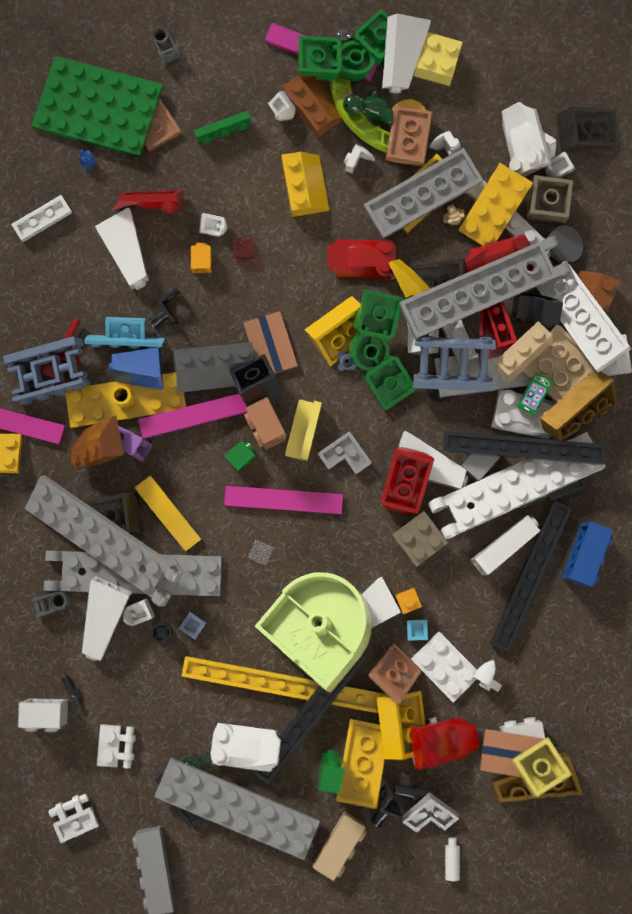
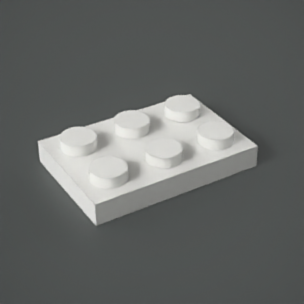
[411,631,477,702]

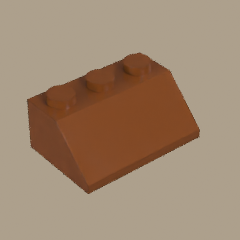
[283,75,343,138]
[560,271,620,325]
[71,416,124,469]

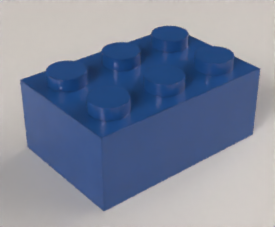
[562,522,613,587]

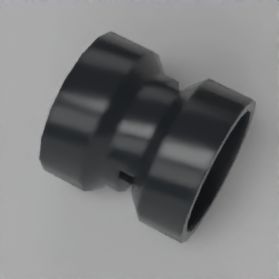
[151,622,173,643]

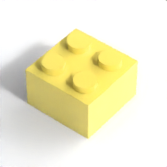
[414,32,462,86]
[510,738,572,797]

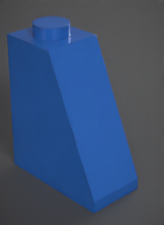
[109,347,164,390]

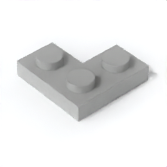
[317,431,372,475]
[402,792,459,832]

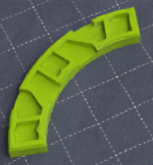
[330,76,390,153]

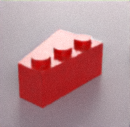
[479,301,517,362]

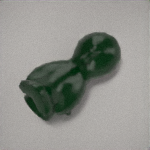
[343,91,394,125]

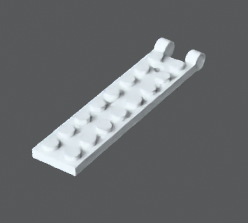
[428,432,606,539]

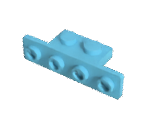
[85,317,165,349]

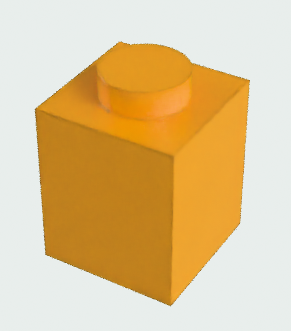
[191,243,212,273]
[394,588,422,614]

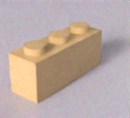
[495,322,553,383]
[313,811,367,881]

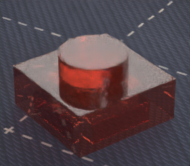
[233,238,253,259]

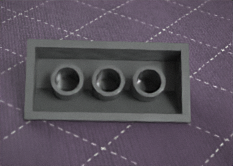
[173,342,254,393]

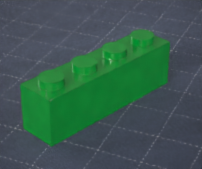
[318,750,345,794]

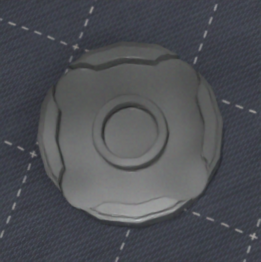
[548,225,584,263]

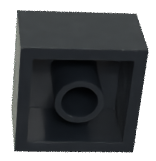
[230,354,284,407]

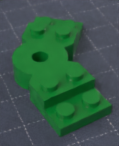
[298,9,389,82]
[349,289,417,411]

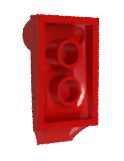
[112,190,184,213]
[465,234,533,272]
[327,239,396,280]
[380,447,434,516]
[410,718,479,770]

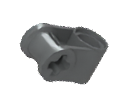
[152,26,182,67]
[30,591,71,619]

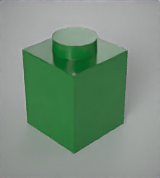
[224,441,256,472]

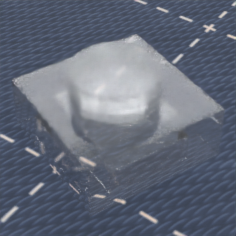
[248,540,274,566]

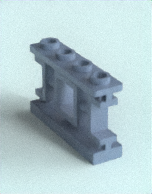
[3,336,91,405]

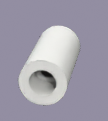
[445,838,460,881]

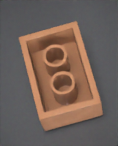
[244,398,286,450]

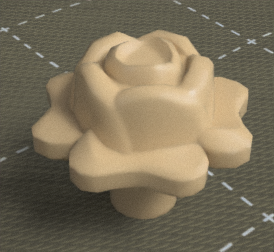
[443,205,465,226]

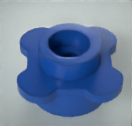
[78,150,96,171]

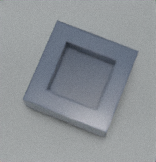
[179,612,207,639]

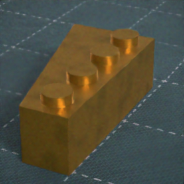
[540,370,618,442]
[489,752,583,802]

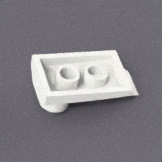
[502,102,552,177]
[491,389,556,439]
[211,723,281,772]

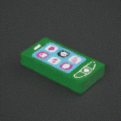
[517,372,554,416]

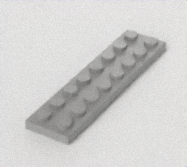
[154,758,320,860]

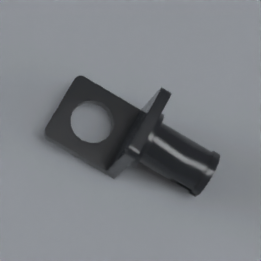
[148,288,181,329]
[371,782,402,827]

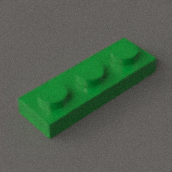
[194,111,251,144]

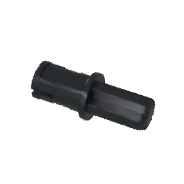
[394,783,434,801]

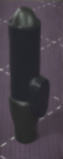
[61,674,84,711]

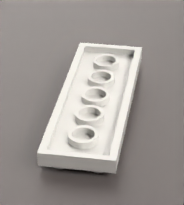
[537,261,632,373]

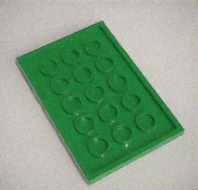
[32,56,164,158]

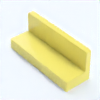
[285,400,322,461]

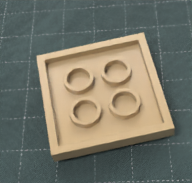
[522,325,595,403]

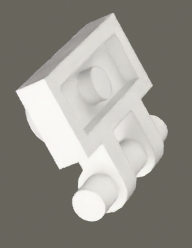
[97,724,136,768]
[49,793,99,843]

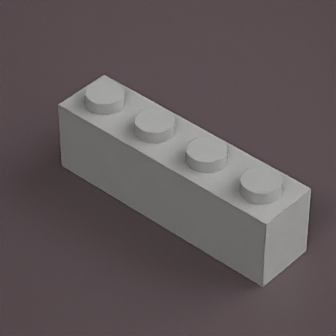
[133,826,175,914]

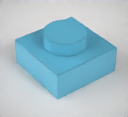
[407,620,428,641]

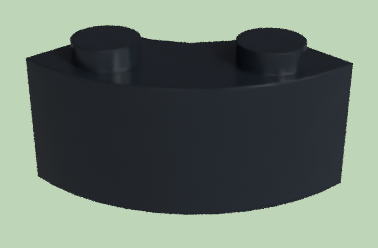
[512,292,563,328]

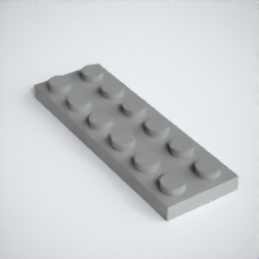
[363,148,483,239]

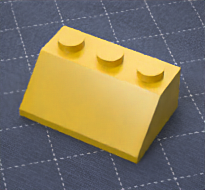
[282,152,329,217]
[305,296,361,366]
[377,691,425,760]

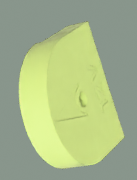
[255,572,372,693]

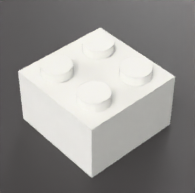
[18,699,68,732]

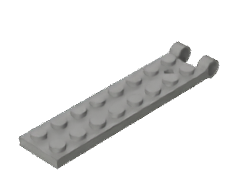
[399,235,572,340]
[25,475,183,607]
[44,551,222,596]

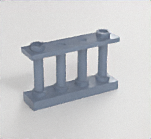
[413,335,496,391]

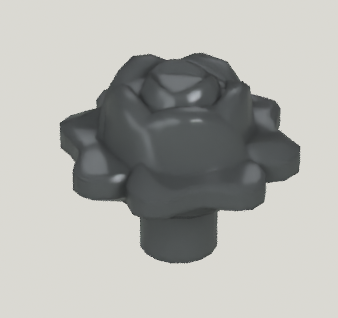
[335,29,354,45]

